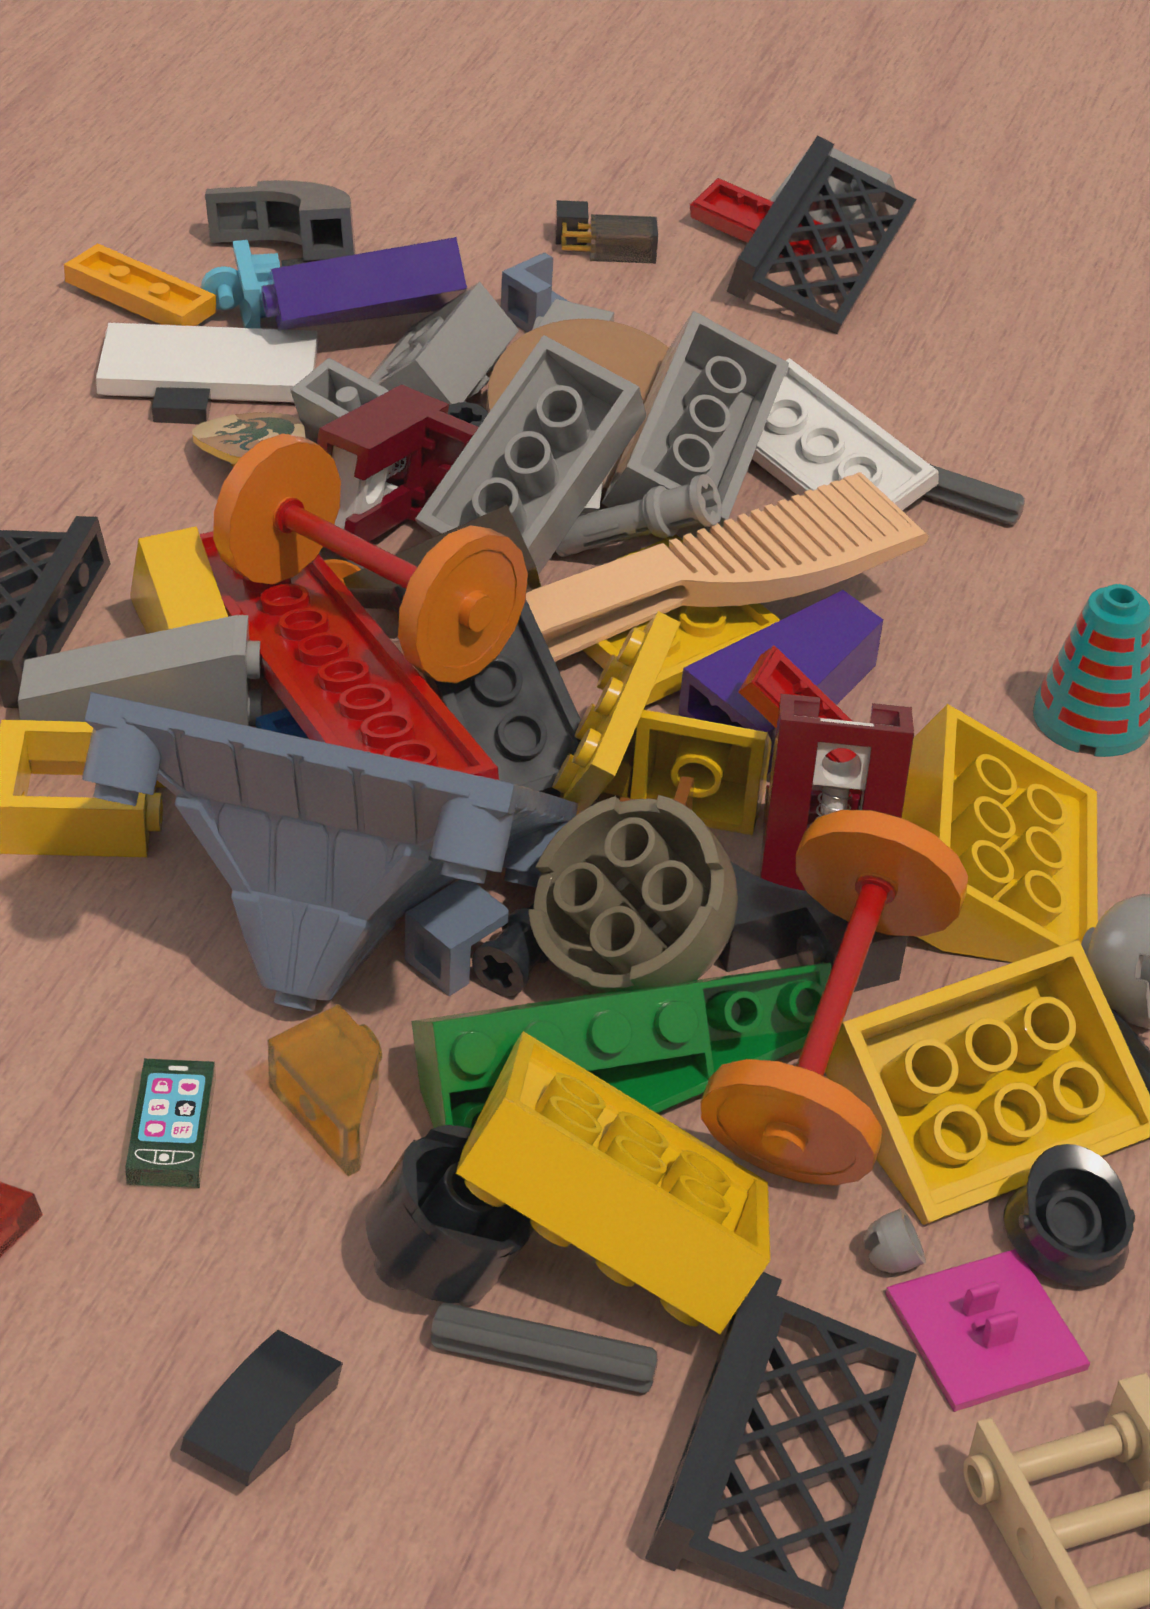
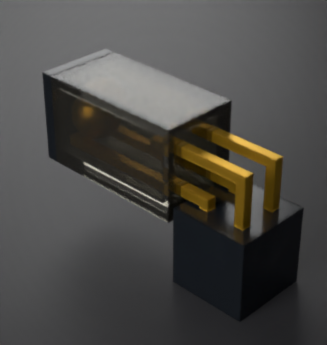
[555,200,658,264]

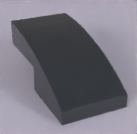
[180,1329,343,1486]

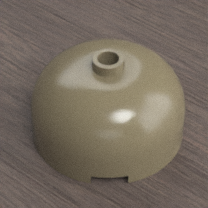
[529,795,738,994]

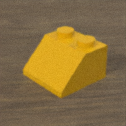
[630,709,772,837]

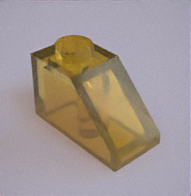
[267,1004,382,1177]

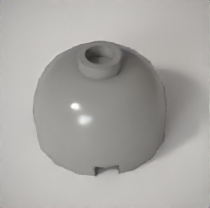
[1081,894,1150,1029]

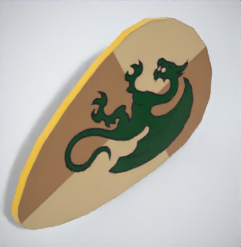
[192,412,305,467]

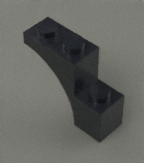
[719,860,908,992]

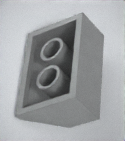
[368,282,519,405]

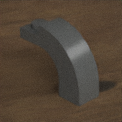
[205,180,355,260]

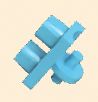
[201,240,280,329]

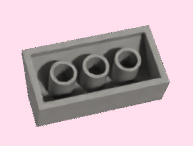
[415,335,647,575]

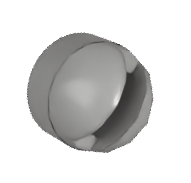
[864,1208,926,1274]

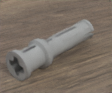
[555,474,722,557]

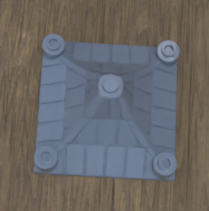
[82,692,579,1011]

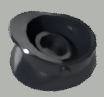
[1003,1144,1135,1287]

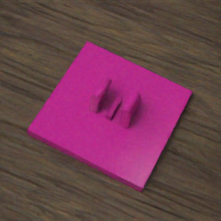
[885,1249,1090,1412]

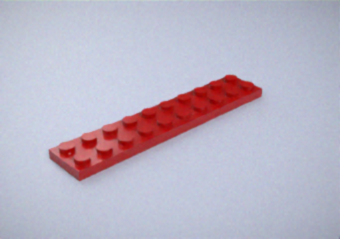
[200,531,499,780]

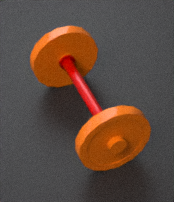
[213,434,528,683]
[700,810,968,1186]

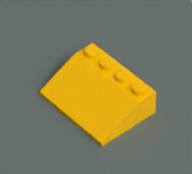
[902,704,1098,962]
[825,940,1150,1226]
[456,1031,771,1334]

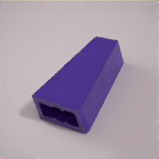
[261,237,467,331]
[678,590,884,775]

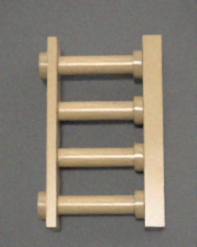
[963,1373,1150,1609]

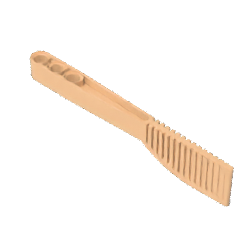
[393,472,929,681]

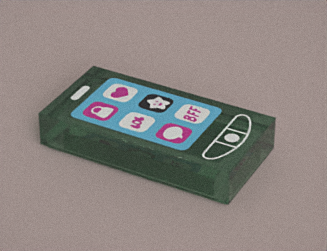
[125,1058,216,1188]

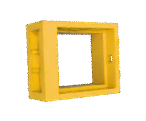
[0,720,166,858]

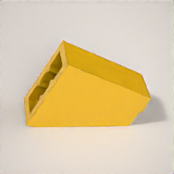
[130,526,228,634]

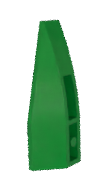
[411,963,831,1129]

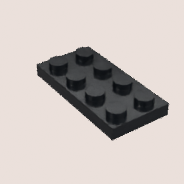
[390,586,581,795]

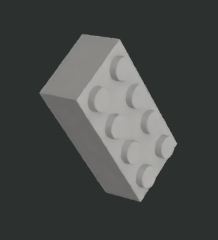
[602,311,789,540]

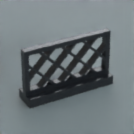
[726,135,917,334]
[0,516,111,708]
[645,1272,917,1609]

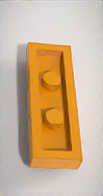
[64,243,216,326]

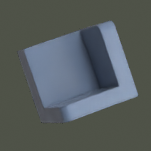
[501,253,570,332]
[405,879,509,996]

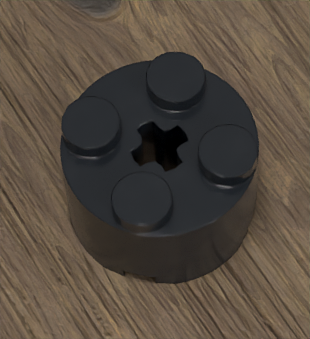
[365,1125,535,1306]

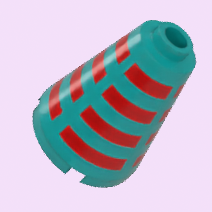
[1033,584,1150,757]

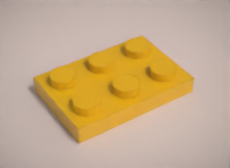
[552,611,681,815]

